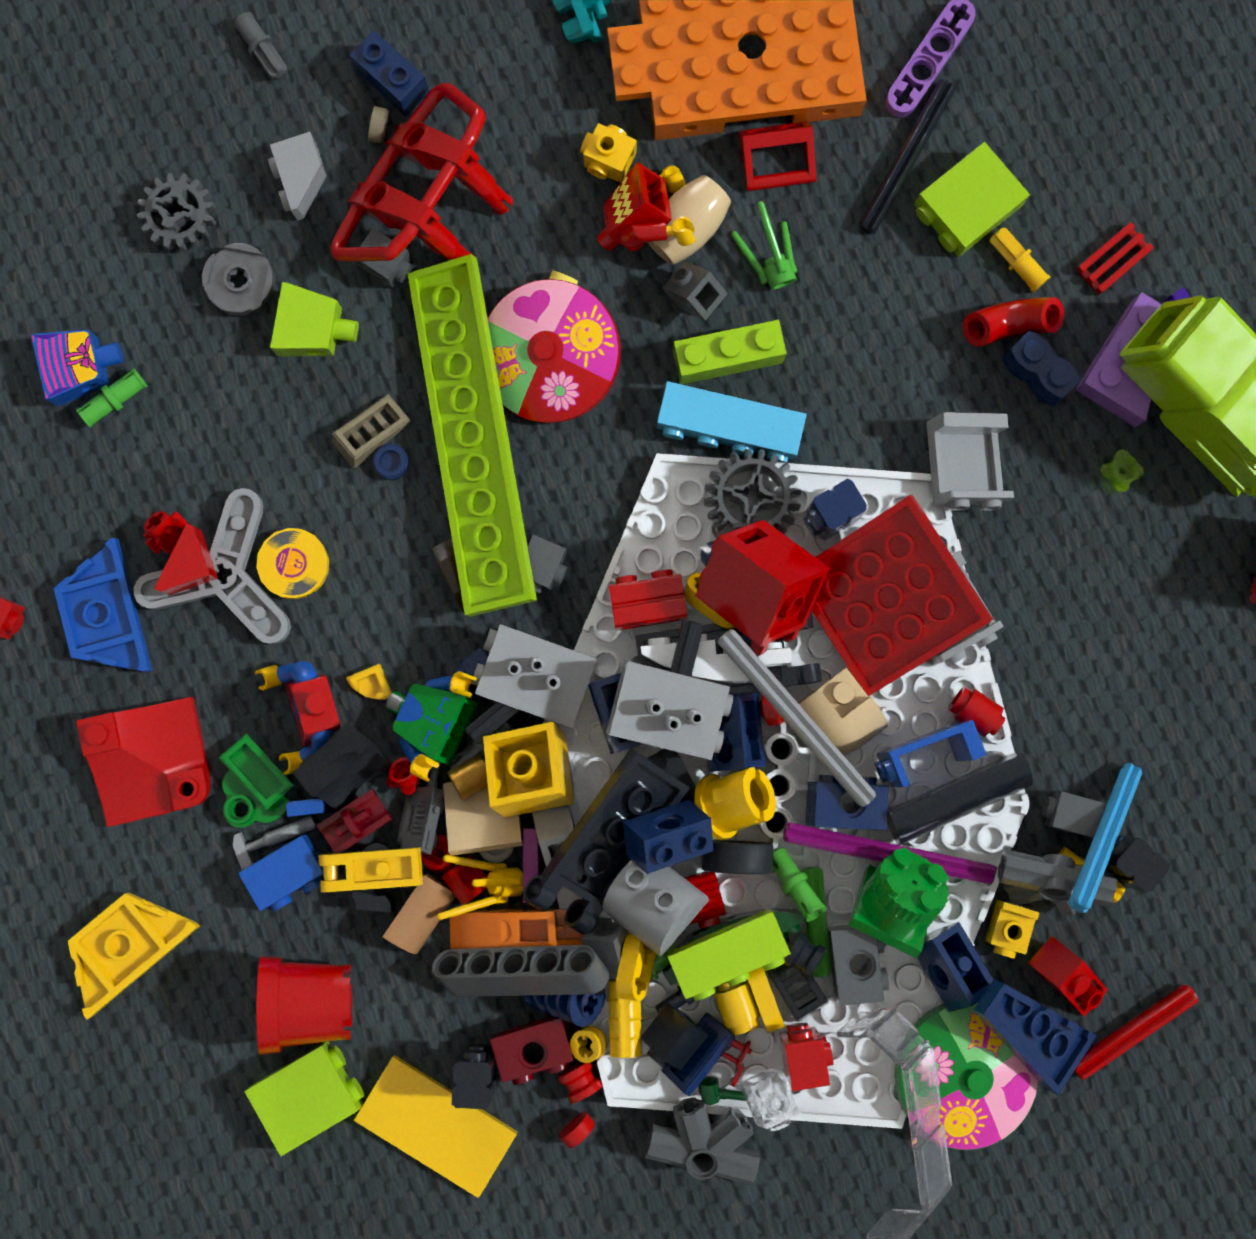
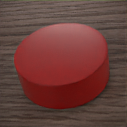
[559,1111,595,1148]

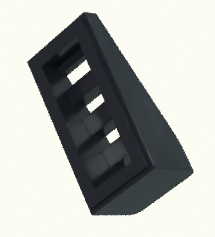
[767,938,829,1022]

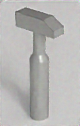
[232,815,317,870]

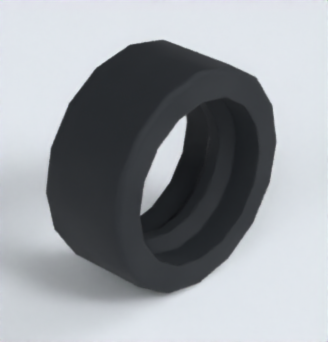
[702,840,773,874]

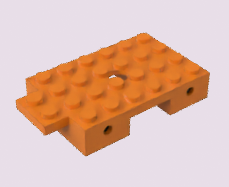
[607,0,867,141]

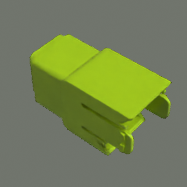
[1119,295,1256,498]

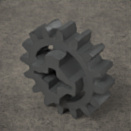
[137,173,217,252]

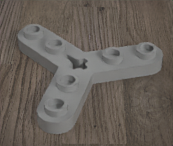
[134,488,291,645]

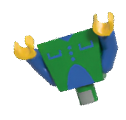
[386,671,479,782]

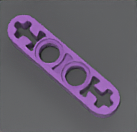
[886,0,976,118]

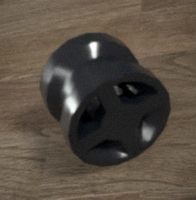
[783,933,827,981]

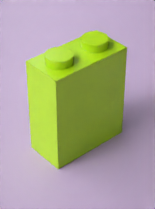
[914,142,1030,257]
[244,1041,364,1156]

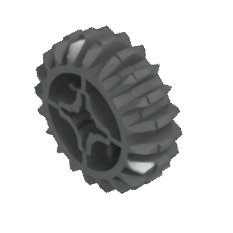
[703,449,801,534]

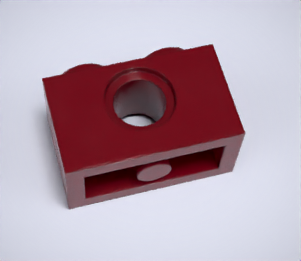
[490,1016,574,1085]

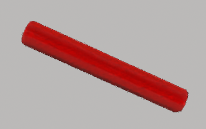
[1074,985,1199,1080]

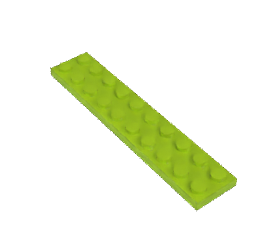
[407,254,537,617]

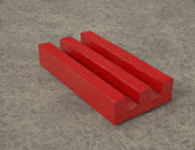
[1076,222,1154,296]

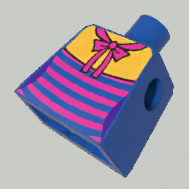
[31,330,124,407]

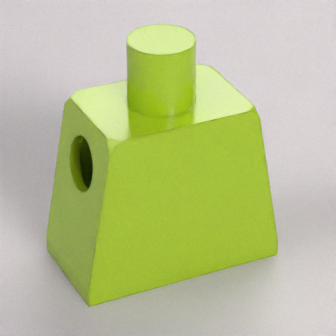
[270,282,359,357]

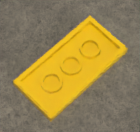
[354,1055,518,1198]

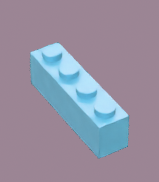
[657,381,807,463]

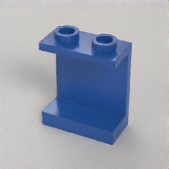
[875,720,987,787]

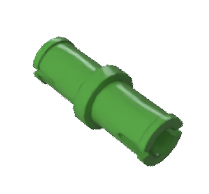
[75,368,148,428]
[772,848,827,922]

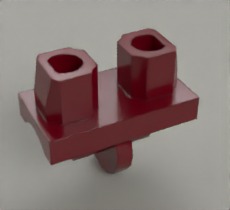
[316,789,393,853]

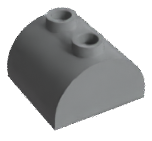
[603,860,709,957]

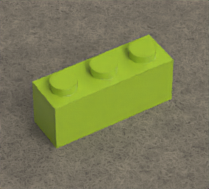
[673,319,787,385]
[667,908,791,1001]

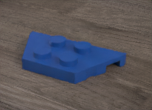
[53,538,153,672]

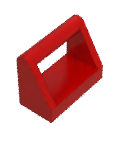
[738,121,816,191]

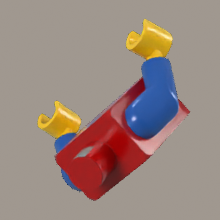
[255,661,340,775]

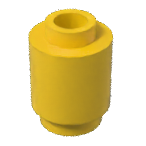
[713,981,760,1036]

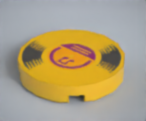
[256,528,329,599]

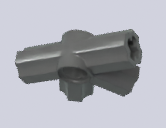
[997,849,1117,915]
[645,1097,760,1185]

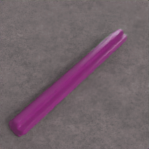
[783,822,996,884]

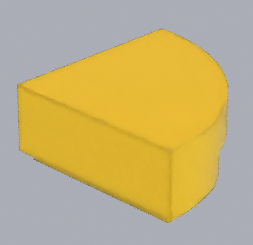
[346,664,392,700]

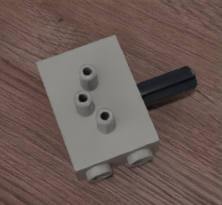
[606,620,733,760]

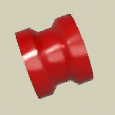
[557,1062,603,1104]

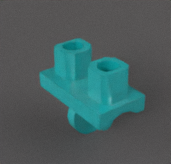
[552,0,612,44]

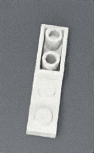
[641,634,792,683]

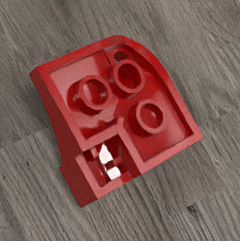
[76,697,211,827]

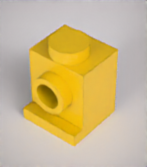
[985,900,1039,959]

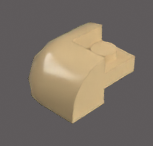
[798,668,888,755]

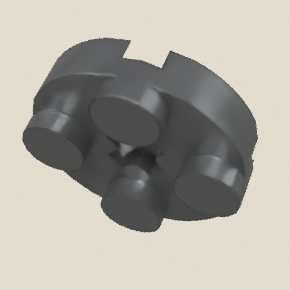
[202,243,275,316]

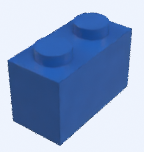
[238,834,323,913]

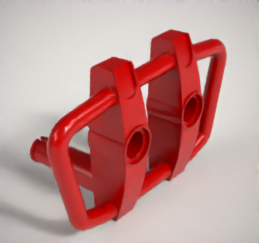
[331,83,513,262]

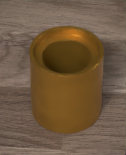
[447,754,488,801]

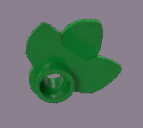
[222,770,290,828]

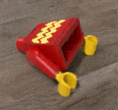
[597,162,695,251]

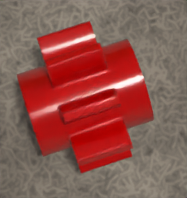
[143,511,187,554]

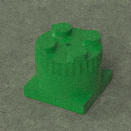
[849,848,949,958]

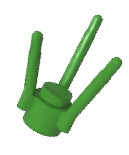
[731,201,798,290]

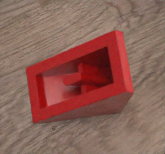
[154,523,218,595]

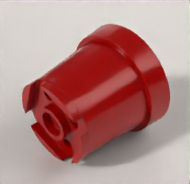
[256,956,352,1055]

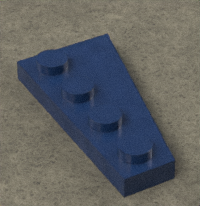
[973,980,1097,1095]

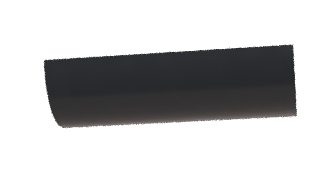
[887,753,1033,845]

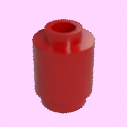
[948,686,1005,738]

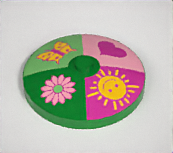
[895,1002,1039,1150]

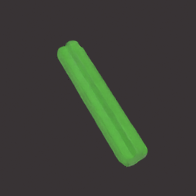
[802,867,832,977]

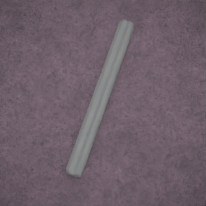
[718,629,876,807]

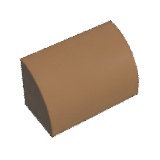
[383,873,456,954]

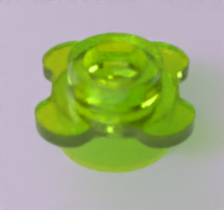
[1100,450,1144,492]

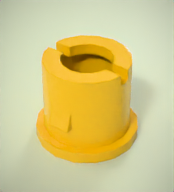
[694,767,776,840]

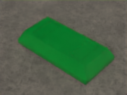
[219,733,294,810]

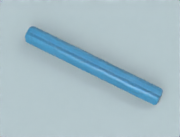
[1069,763,1142,913]

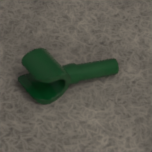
[698,1076,750,1105]

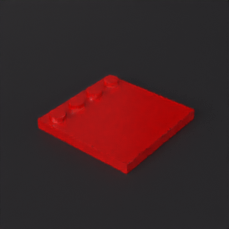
[812,495,993,696]

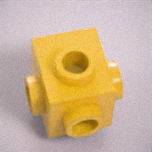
[580,123,637,183]

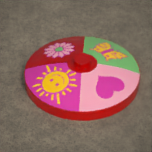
[488,279,621,423]

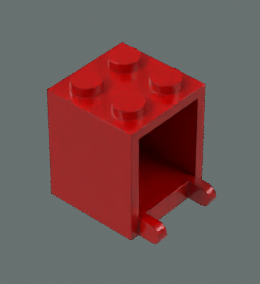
[695,520,830,657]

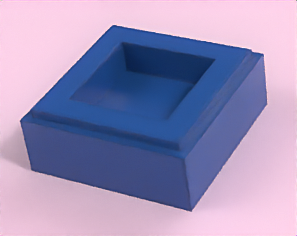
[286,798,330,817]

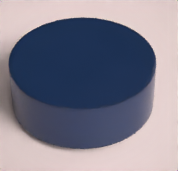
[372,443,409,480]

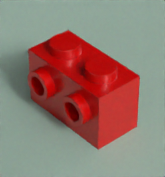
[779,1023,834,1091]

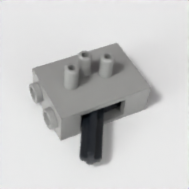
[465,624,597,744]

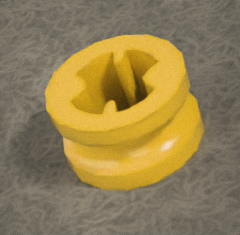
[570,1026,608,1063]

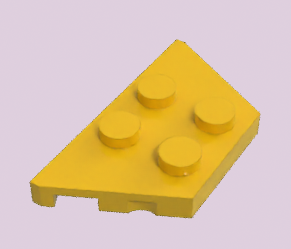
[68,892,200,1020]

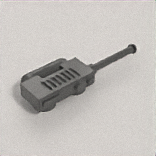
[397,760,445,855]

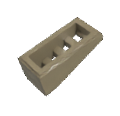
[332,394,411,469]

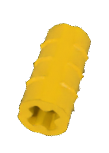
[608,979,642,1058]

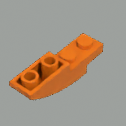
[450,908,584,949]

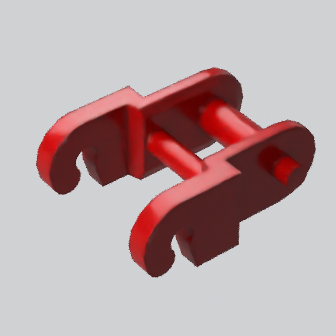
[722,1029,752,1087]

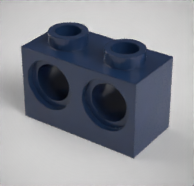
[706,693,766,772]

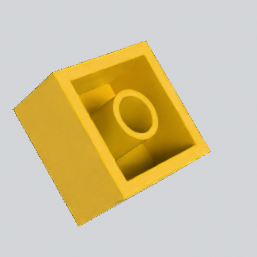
[483,722,574,818]

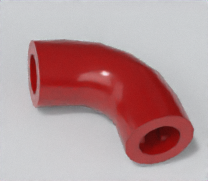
[963,297,1064,347]

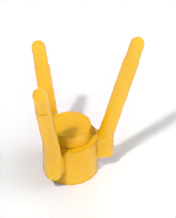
[437,855,523,920]

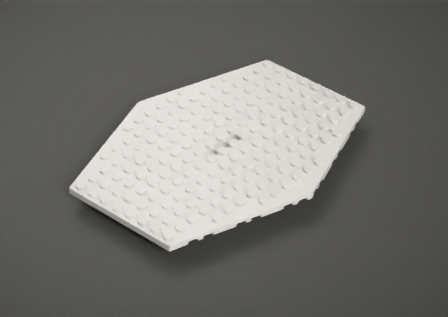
[542,453,1029,1129]

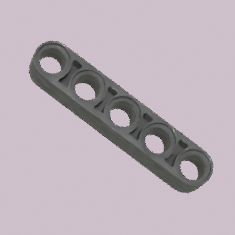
[432,945,609,997]

